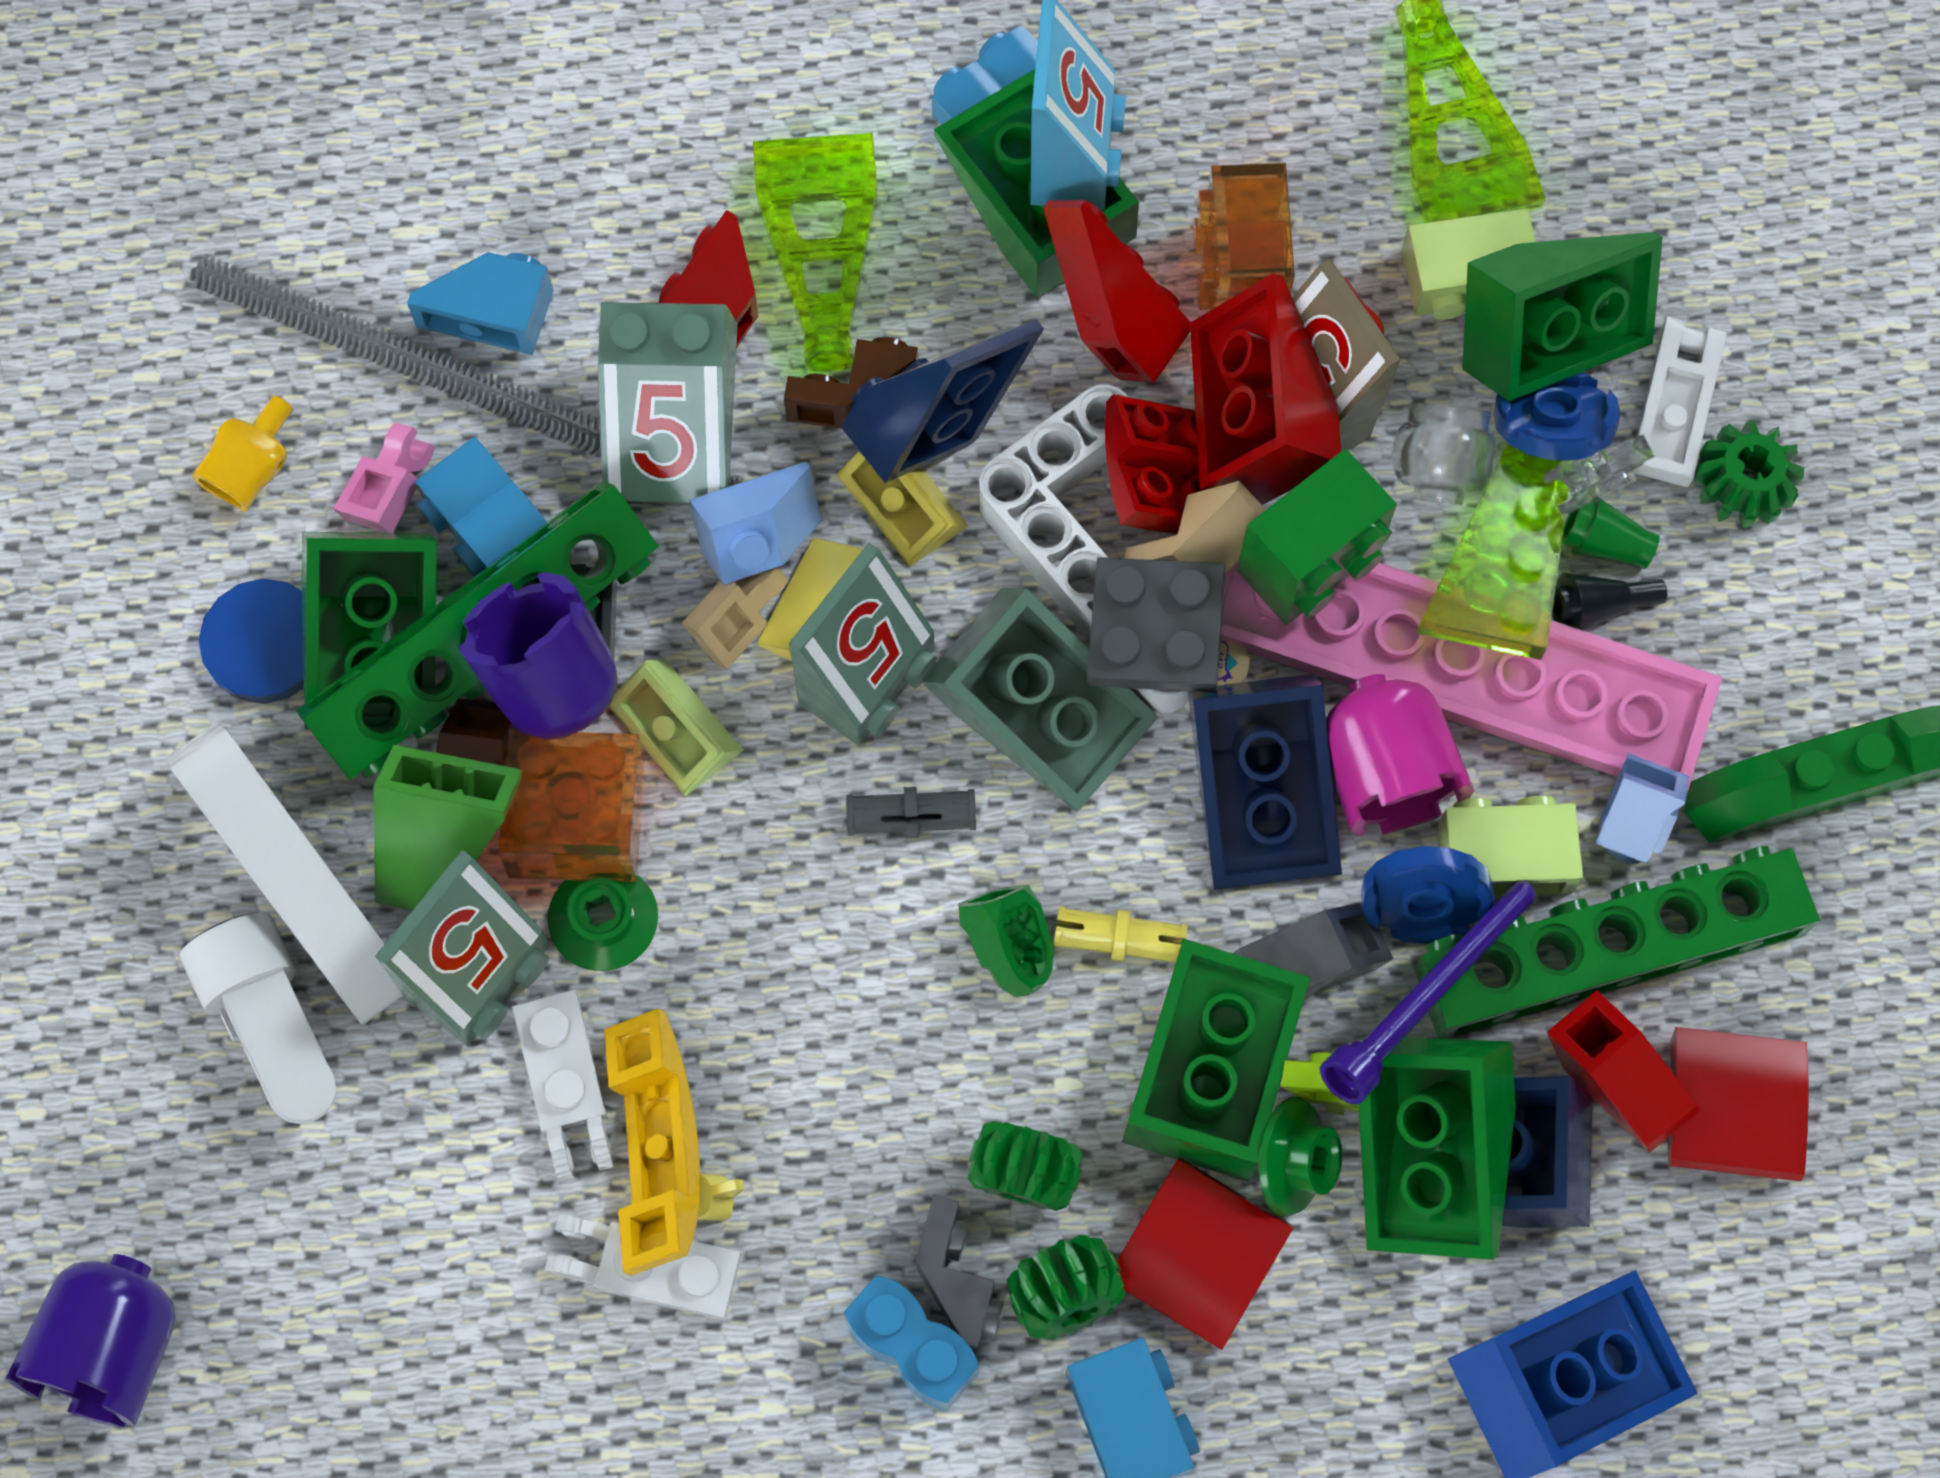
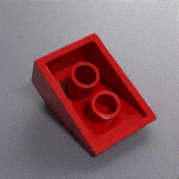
[1190,273,1341,505]

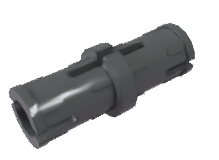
[846,787,976,838]

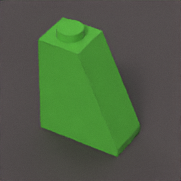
[373,744,522,910]

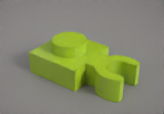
[1281,1052,1359,1116]

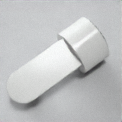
[179,912,336,1124]

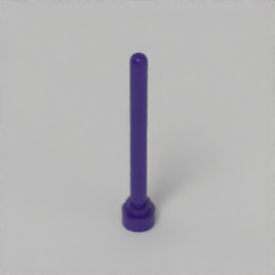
[1320,881,1535,1104]

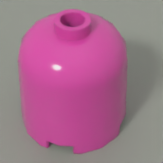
[1326,674,1475,836]

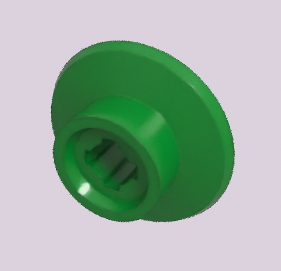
[548,864,658,971]
[1259,1097,1342,1217]

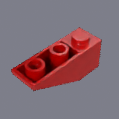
[1043,200,1190,383]

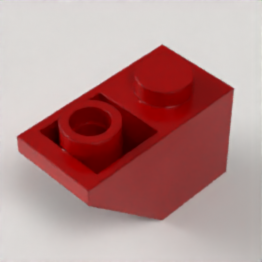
[659,210,759,349]
[1547,990,1700,1153]

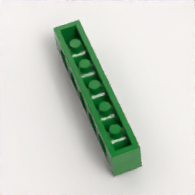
[296,481,659,780]
[1414,846,1821,1039]

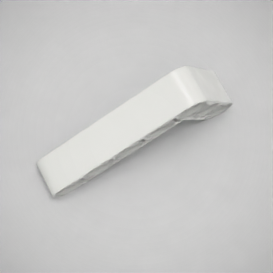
[979,384,1189,714]
[165,721,403,1026]

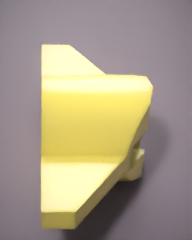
[697,1173,744,1221]

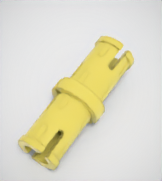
[1054,906,1188,964]

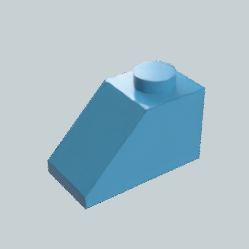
[407,252,554,355]

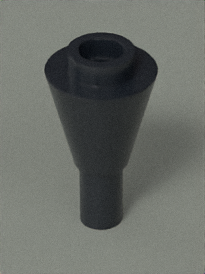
[1549,573,1668,630]

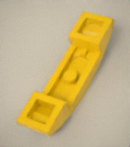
[604,1008,700,1276]

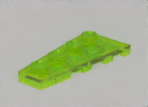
[1416,443,1573,660]

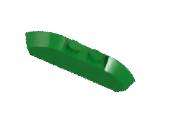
[1685,705,1940,842]

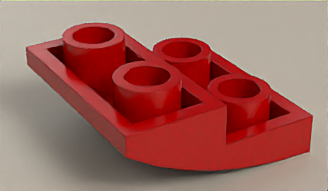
[1105,394,1200,534]
[1667,1027,1809,1182]
[1117,1157,1295,1350]

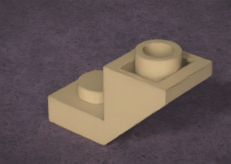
[1124,481,1266,573]

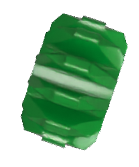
[1694,419,1804,530]
[968,1121,1083,1211]
[1006,1235,1125,1340]

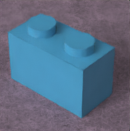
[1066,1337,1200,1478]

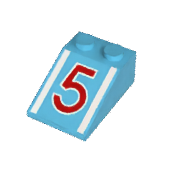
[1031,0,1126,210]

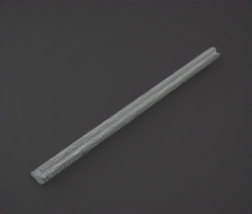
[189,254,744,487]

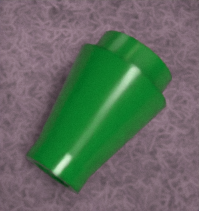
[1560,496,1660,569]

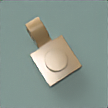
[681,567,788,670]

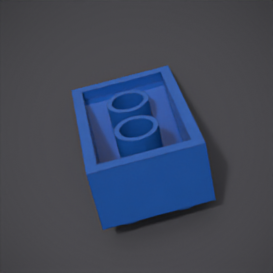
[1448,1270,1698,1478]

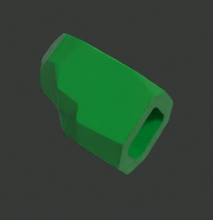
[958,884,1054,997]

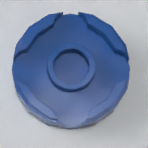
[1493,372,1621,460]
[198,579,303,704]
[1361,846,1494,944]

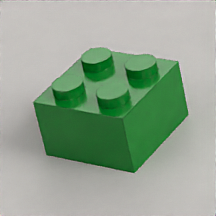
[1237,448,1397,625]

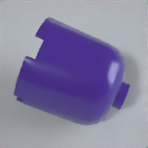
[459,572,618,740]
[5,1254,176,1428]

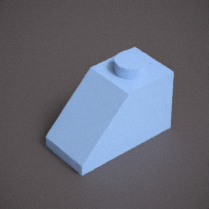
[689,462,822,585]

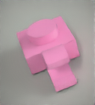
[333,423,434,533]

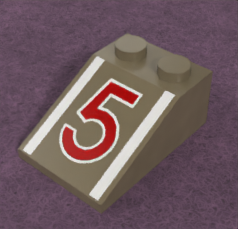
[1292,259,1401,451]

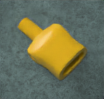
[192,395,293,512]

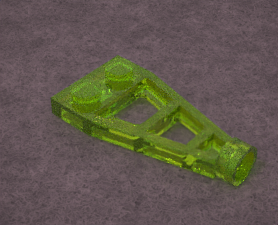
[1395,0,1546,223]
[753,133,878,372]

